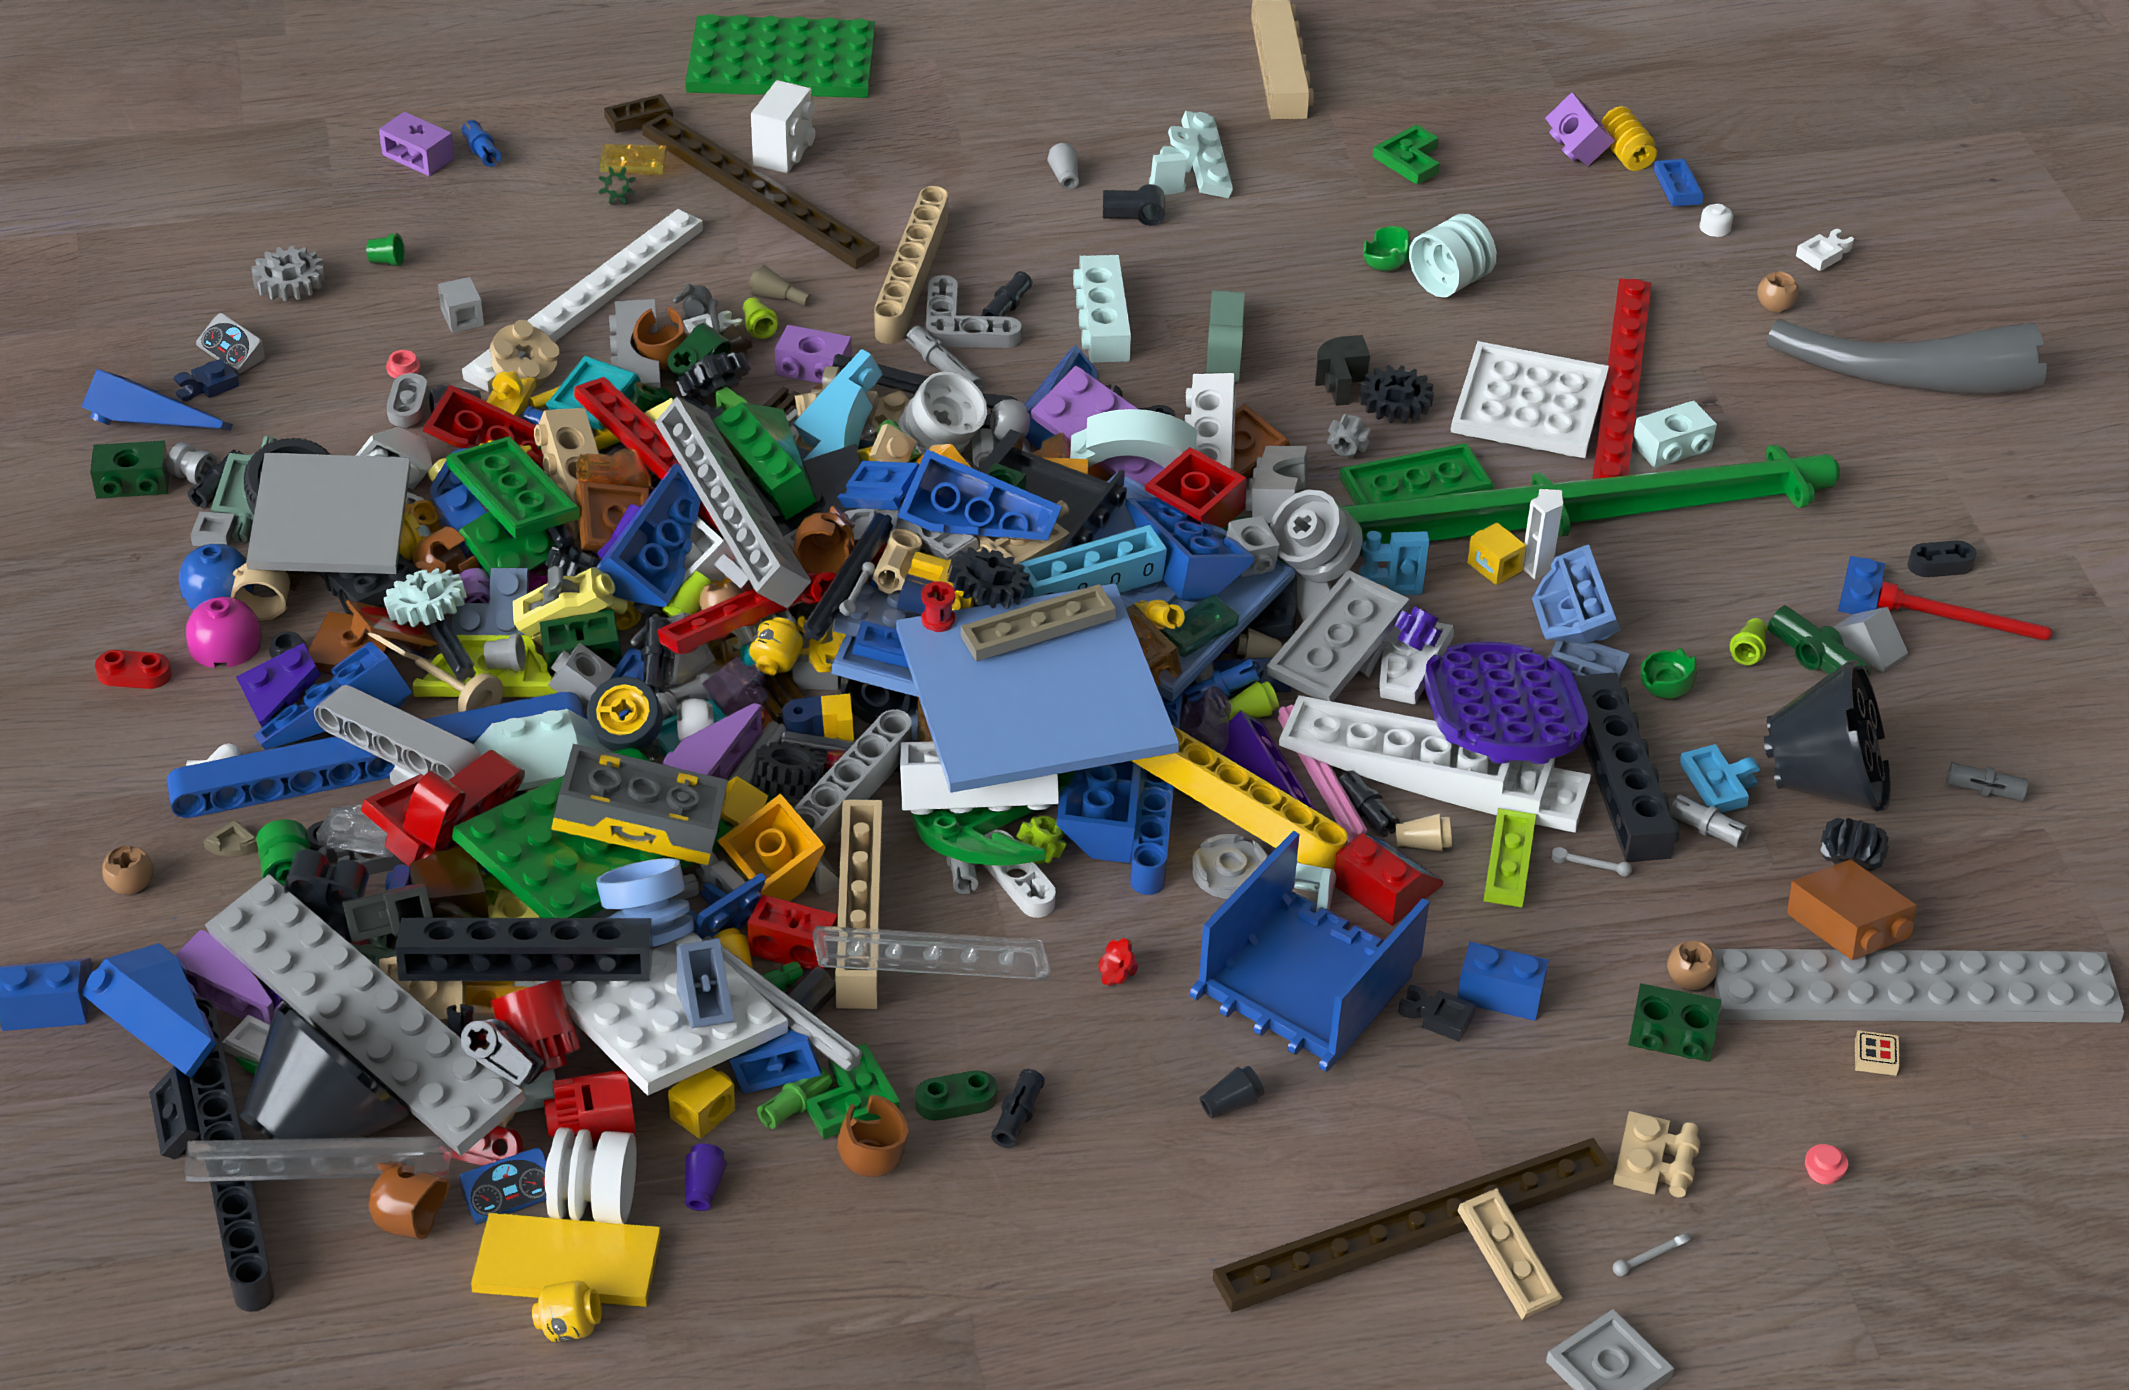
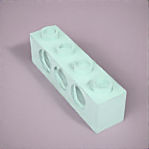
[1073,255,1131,363]

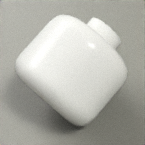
[1700,204,1733,237]

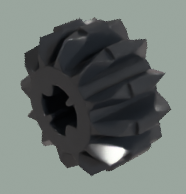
[1820,818,1889,871]

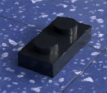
[149,1066,200,1160]

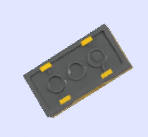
[552,744,728,866]

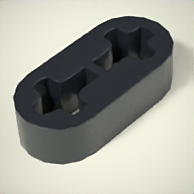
[1907,540,1977,577]

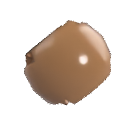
[1757,271,1799,313]
[700,581,744,610]
[102,845,153,895]
[1667,941,1718,990]

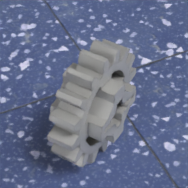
[251,246,325,301]

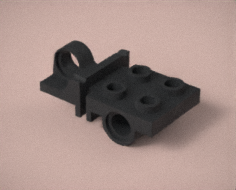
[316,553,420,615]

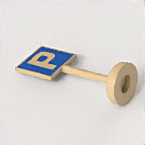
[365,629,503,712]

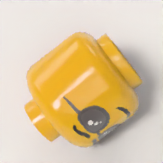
[749,617,804,675]
[532,1280,602,1342]

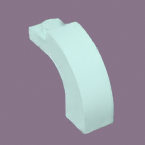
[1070,409,1197,468]

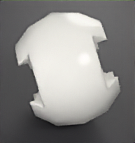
[676,698,714,741]

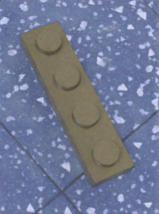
[961,584,1116,661]

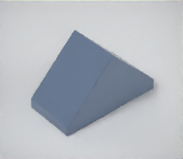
[676,938,734,1029]

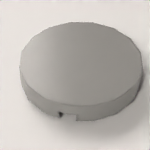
[1192,834,1268,899]

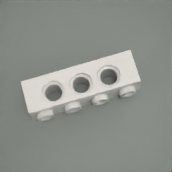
[1185,373,1236,470]

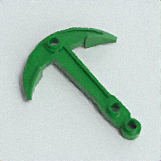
[912,771,1075,866]

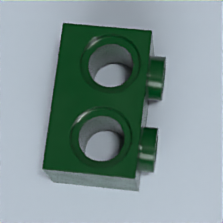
[539,609,623,675]
[1628,983,1721,1062]

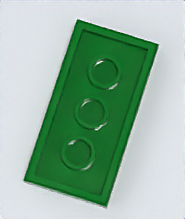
[446,436,580,539]
[1339,443,1494,505]

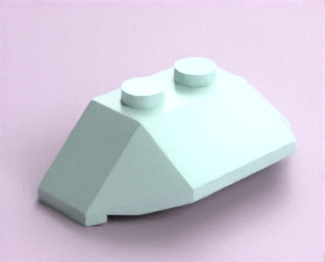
[473,709,615,791]

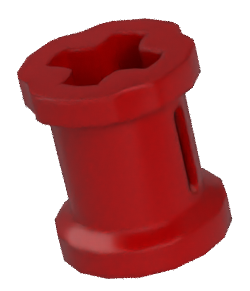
[798,572,836,604]
[921,581,956,632]

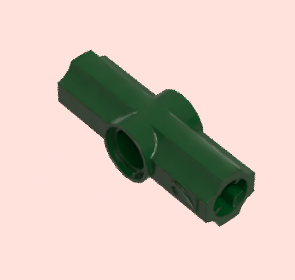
[1767,605,1872,676]

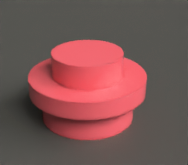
[386,350,421,378]
[1805,1144,1848,1184]

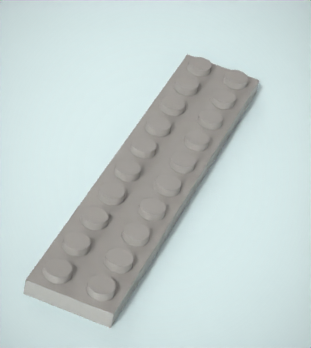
[205,875,526,1156]
[1712,949,2124,1023]

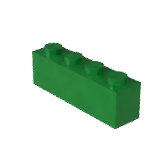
[712,402,817,520]

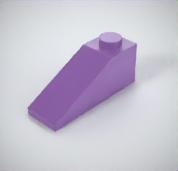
[663,703,762,779]
[175,929,275,1025]

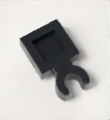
[1398,985,1476,1042]

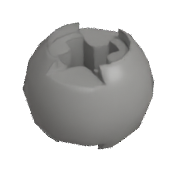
[990,399,1030,440]

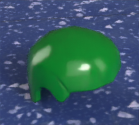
[1363,226,1411,272]
[1640,648,1697,700]

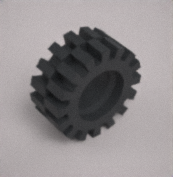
[753,741,825,800]

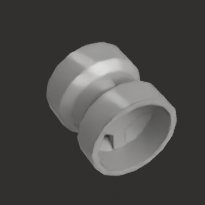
[166,442,217,484]

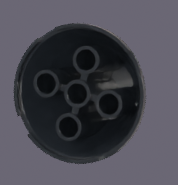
[1764,660,1891,811]
[240,1001,411,1167]

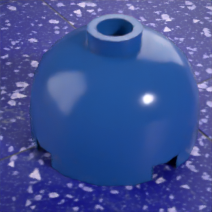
[179,544,254,610]

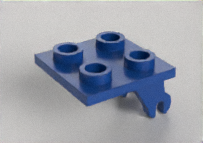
[686,872,766,940]

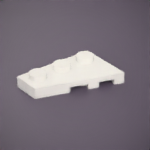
[1380,622,1454,704]

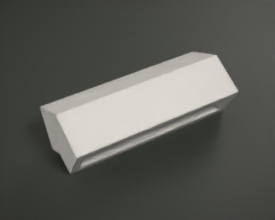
[1523,489,1563,580]

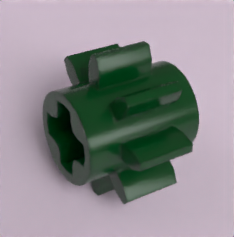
[598,166,636,205]

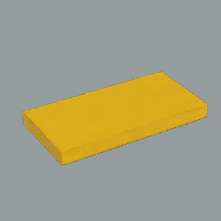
[471,1213,661,1307]

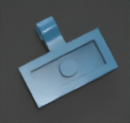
[1680,744,1760,813]

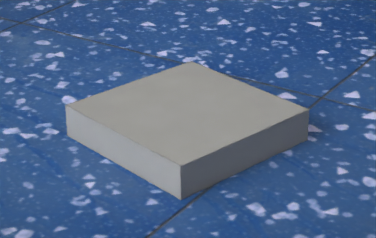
[1546,1309,1674,1390]

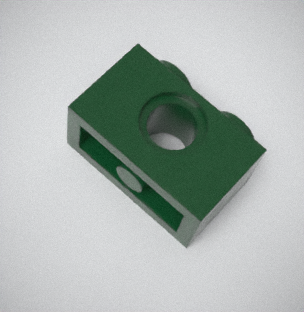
[90,440,170,499]

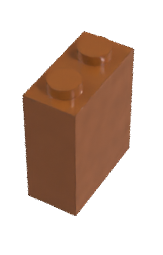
[1787,859,1917,960]

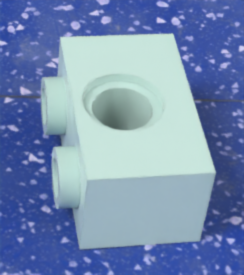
[1632,401,1717,468]

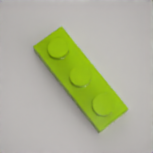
[1484,808,1536,908]

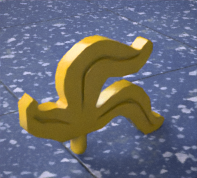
[797,616,846,672]

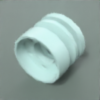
[1409,214,1497,297]

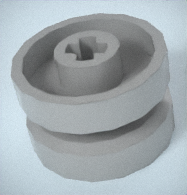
[1270,489,1363,583]

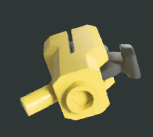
[513,566,627,646]

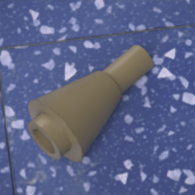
[749,265,810,306]
[1235,627,1285,659]

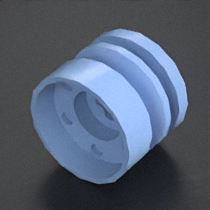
[596,858,694,947]

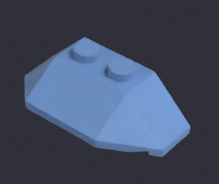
[1532,544,1621,644]

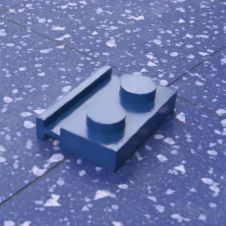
[837,461,919,510]

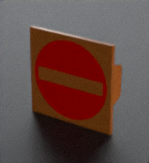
[346,600,438,652]

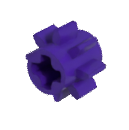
[1394,606,1443,651]

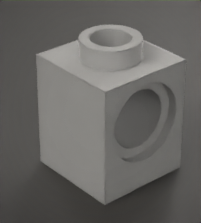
[438,277,484,333]
[1226,515,1280,577]
[548,643,616,711]

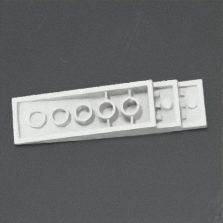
[1279,695,1591,832]

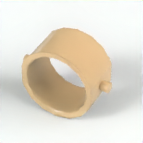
[231,562,290,621]

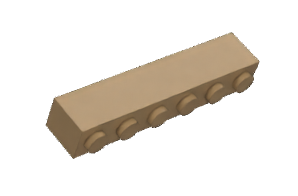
[1251,0,1314,119]
[835,800,882,1009]

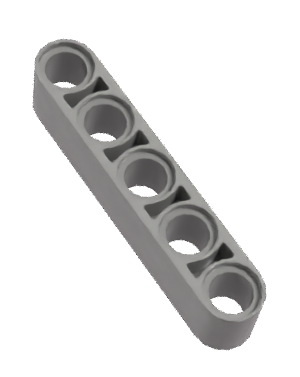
[314,685,482,780]
[793,709,912,846]

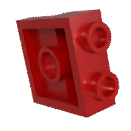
[361,774,460,867]

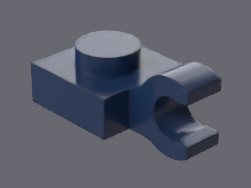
[173,359,239,401]

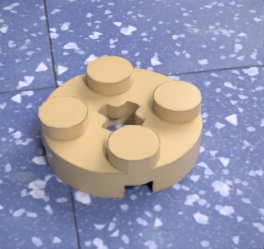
[489,320,559,386]

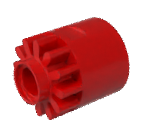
[490,979,581,1072]
[543,1070,636,1148]

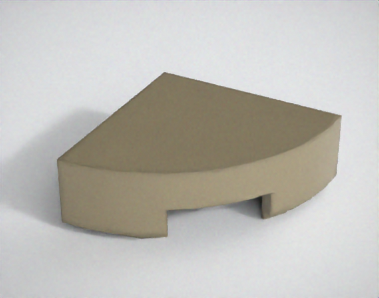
[203,820,258,857]

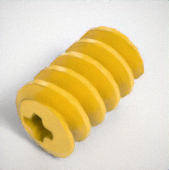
[1601,106,1657,171]

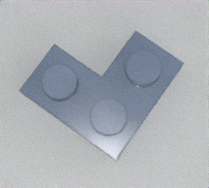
[452,568,529,635]

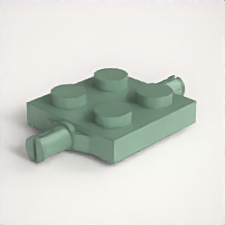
[210,436,278,542]

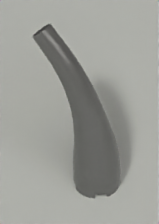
[1767,319,2047,394]

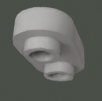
[386,373,428,428]

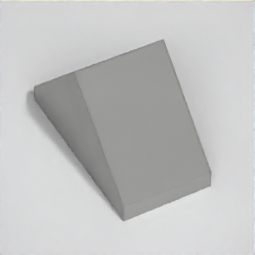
[1833,607,1908,673]

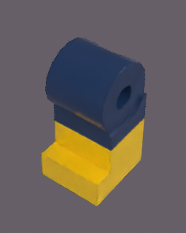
[897,551,948,616]
[782,694,854,741]

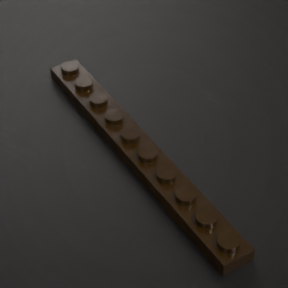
[642,113,880,270]
[1212,1137,1615,1313]

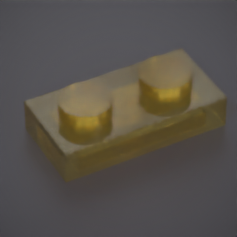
[600,144,667,175]

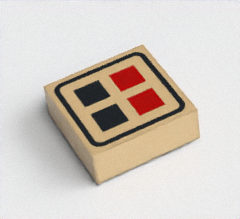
[1855,1030,1899,1076]

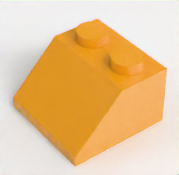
[718,793,826,902]

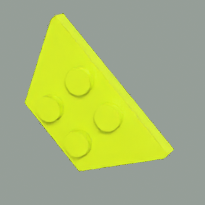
[413,635,558,697]

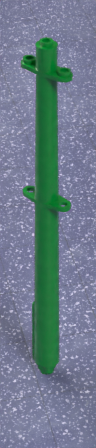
[1219,444,1840,563]

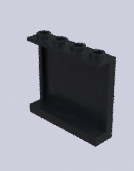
[976,429,1127,553]

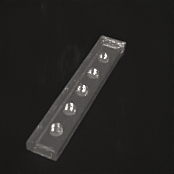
[812,926,1050,980]
[184,1137,453,1182]

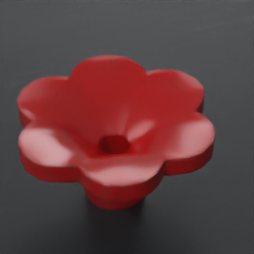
[1098,938,1138,986]

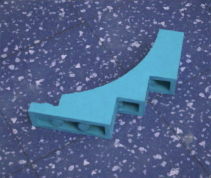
[793,349,883,461]

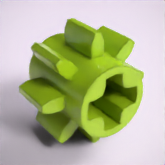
[1016,816,1067,864]

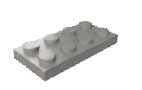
[1267,570,1410,702]

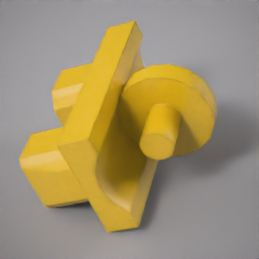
[486,371,536,417]

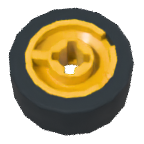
[587,676,663,751]

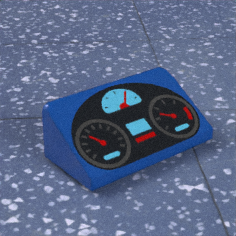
[459,1147,547,1225]

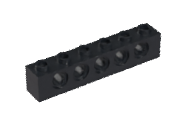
[1574,673,1680,863]
[395,918,653,981]

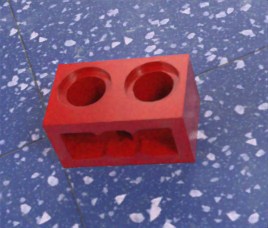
[747,894,838,971]

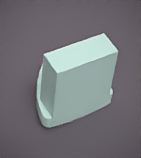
[1149,153,1187,195]
[1294,863,1337,912]

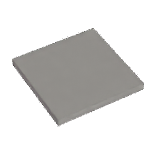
[246,453,411,574]

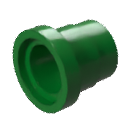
[366,233,405,266]

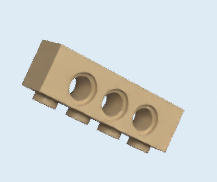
[534,408,608,547]

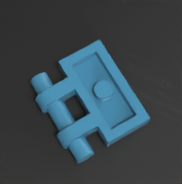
[1359,531,1429,595]

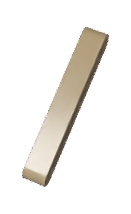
[874,186,948,344]

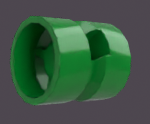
[256,819,310,886]

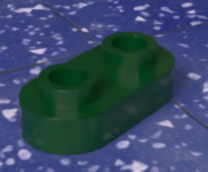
[915,1070,997,1121]

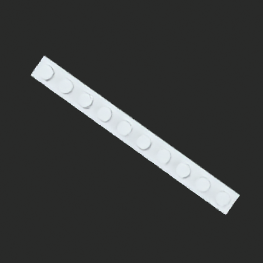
[462,209,703,392]

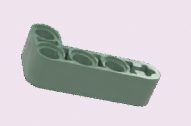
[1206,290,1245,383]

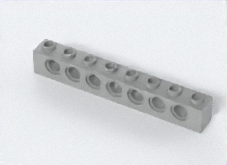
[655,396,811,608]

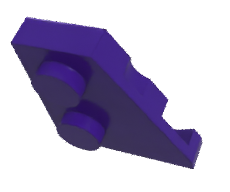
[236,643,321,728]

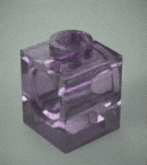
[702,656,769,716]

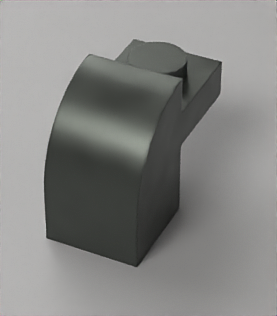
[1315,335,1370,406]
[342,884,433,943]

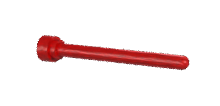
[1876,581,2052,641]

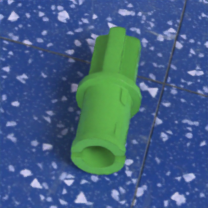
[757,1067,833,1130]

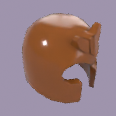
[633,307,689,371]
[794,506,855,574]
[413,526,479,575]
[837,1095,909,1178]
[369,1161,450,1240]

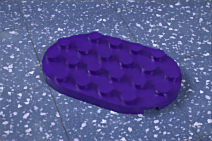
[1424,642,1588,764]

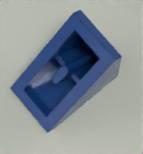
[729,1029,822,1094]

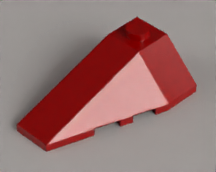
[423,385,544,459]

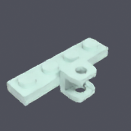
[1160,111,1233,198]

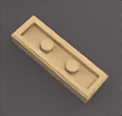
[1458,1188,1562,1320]

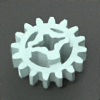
[384,568,467,627]

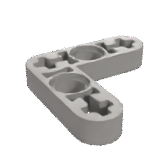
[926,275,1022,348]

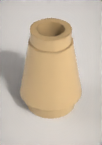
[1396,813,1452,852]

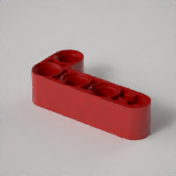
[403,750,525,851]

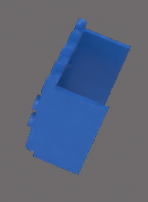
[1189,830,1430,1072]

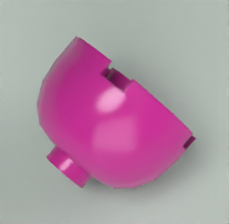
[186,597,262,668]

